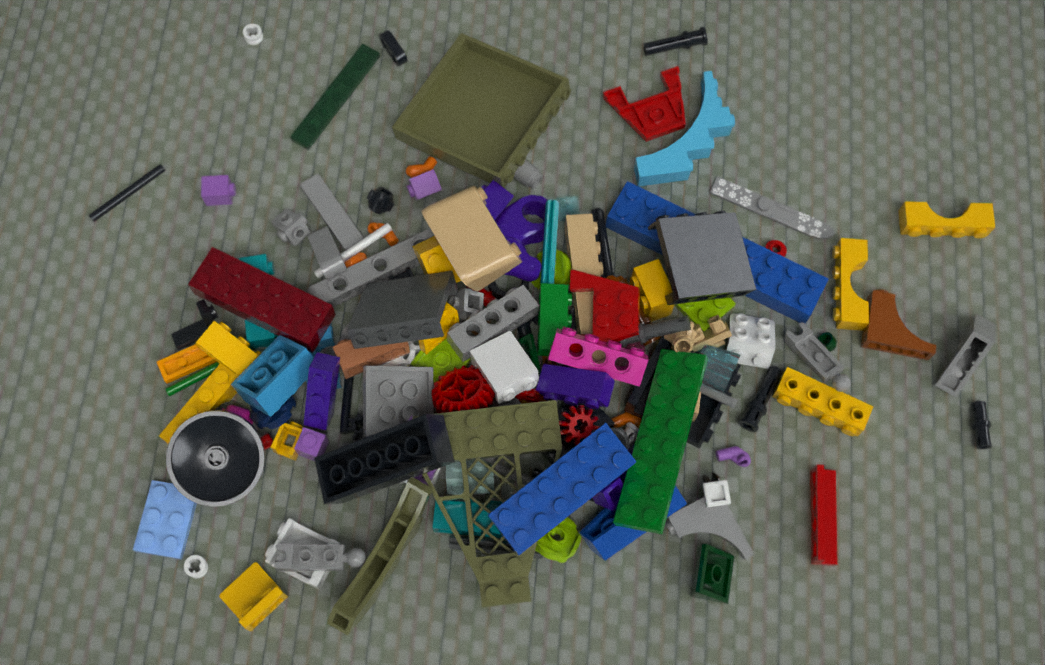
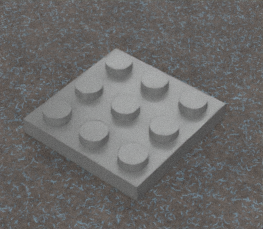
[363,366,433,437]

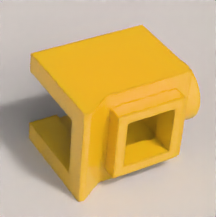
[270,421,303,461]

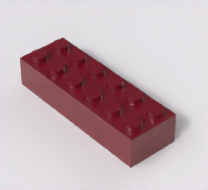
[188,247,336,353]

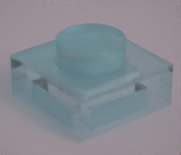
[556,196,580,222]

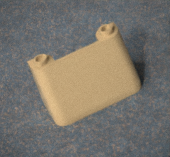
[421,186,522,292]

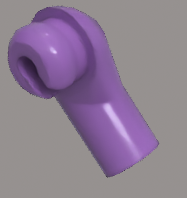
[715,446,751,467]

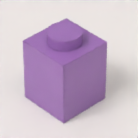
[406,169,442,201]
[201,175,236,206]
[294,427,329,461]

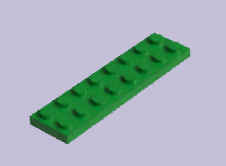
[613,349,708,534]

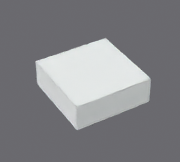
[702,480,731,508]

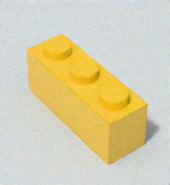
[195,321,261,376]

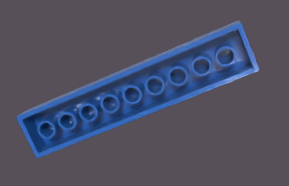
[606,181,829,324]

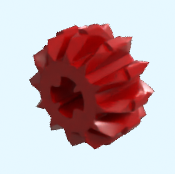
[559,405,599,446]

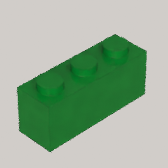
[537,283,572,356]

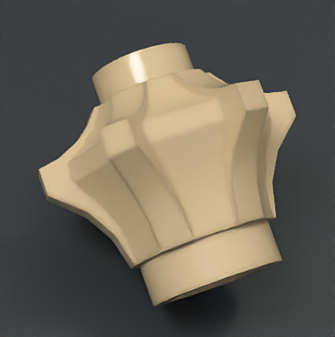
[664,321,701,353]

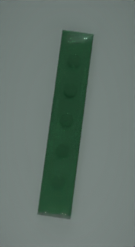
[290,43,380,151]

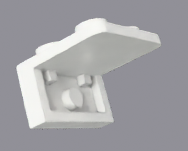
[724,313,775,369]

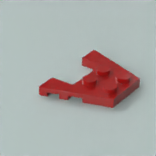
[602,66,686,142]
[569,270,640,353]

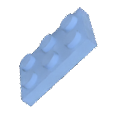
[133,480,197,560]

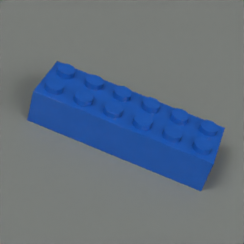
[487,423,636,555]

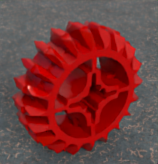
[431,365,495,413]

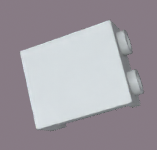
[469,331,539,404]
[265,518,341,590]

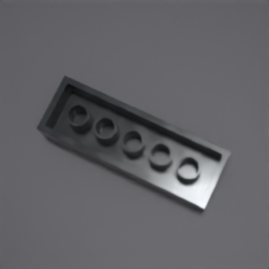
[314,414,455,504]

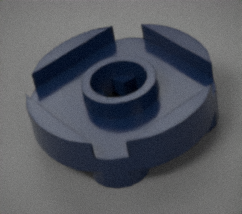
[250,395,297,430]

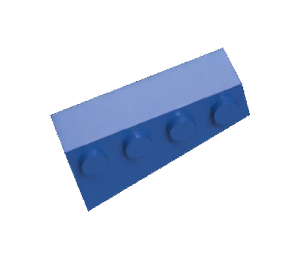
[579,485,687,561]

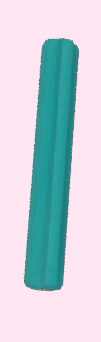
[541,200,559,284]

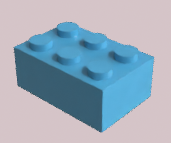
[231,335,314,417]

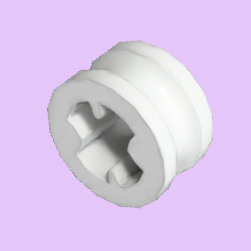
[243,24,263,45]
[184,555,208,579]

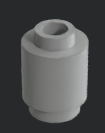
[514,160,543,189]

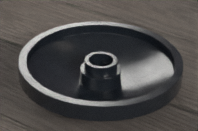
[166,410,265,507]

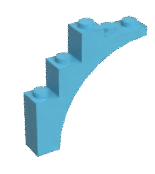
[634,71,735,186]

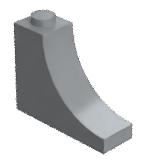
[935,313,997,397]
[665,497,754,559]

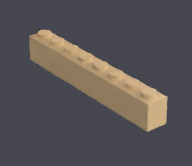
[564,214,617,381]

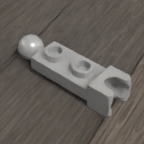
[784,322,851,392]
[274,544,366,572]

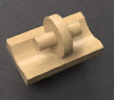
[693,315,732,355]

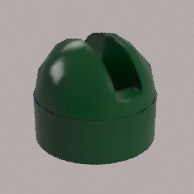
[817,332,837,352]

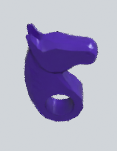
[495,195,548,282]

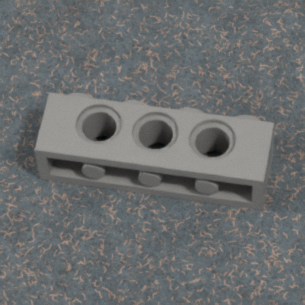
[447,285,539,362]

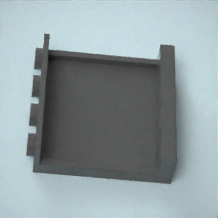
[347,271,458,349]

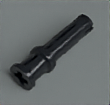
[643,26,708,56]
[738,365,783,432]

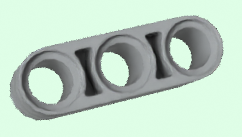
[307,226,347,280]

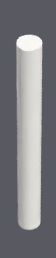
[314,223,392,279]

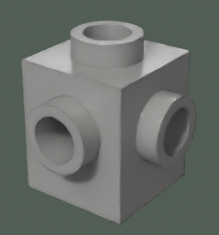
[271,208,310,247]
[448,288,484,322]

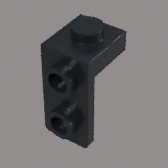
[171,299,218,350]

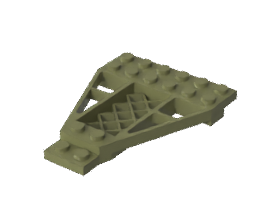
[412,400,562,608]

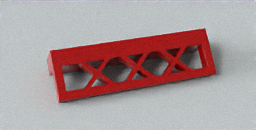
[810,464,838,566]

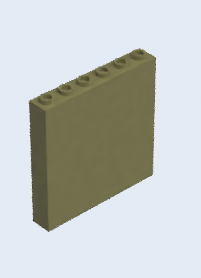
[392,33,571,188]

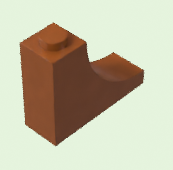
[861,289,937,360]

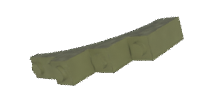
[327,477,433,636]

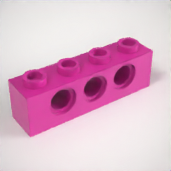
[548,327,648,387]

